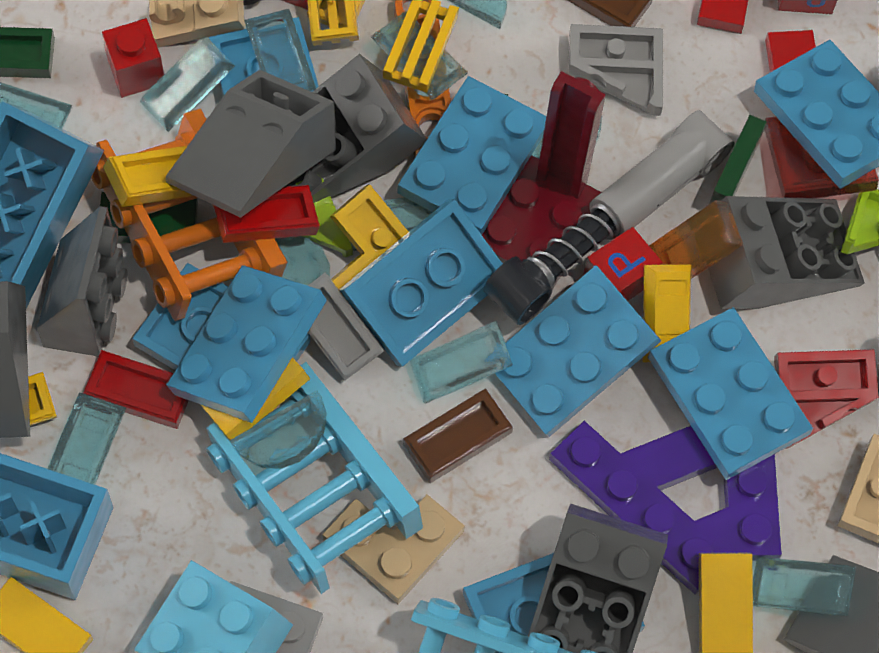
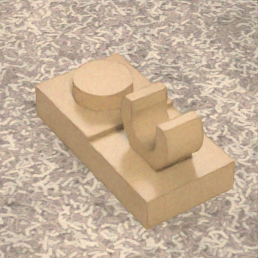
[149,0,245,48]

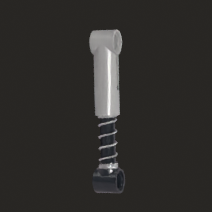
[483,110,735,325]

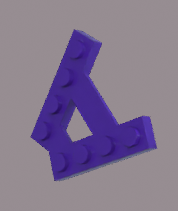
[549,420,782,595]

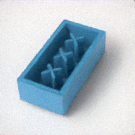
[0,101,104,309]
[0,453,114,600]

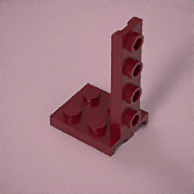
[482,71,606,290]

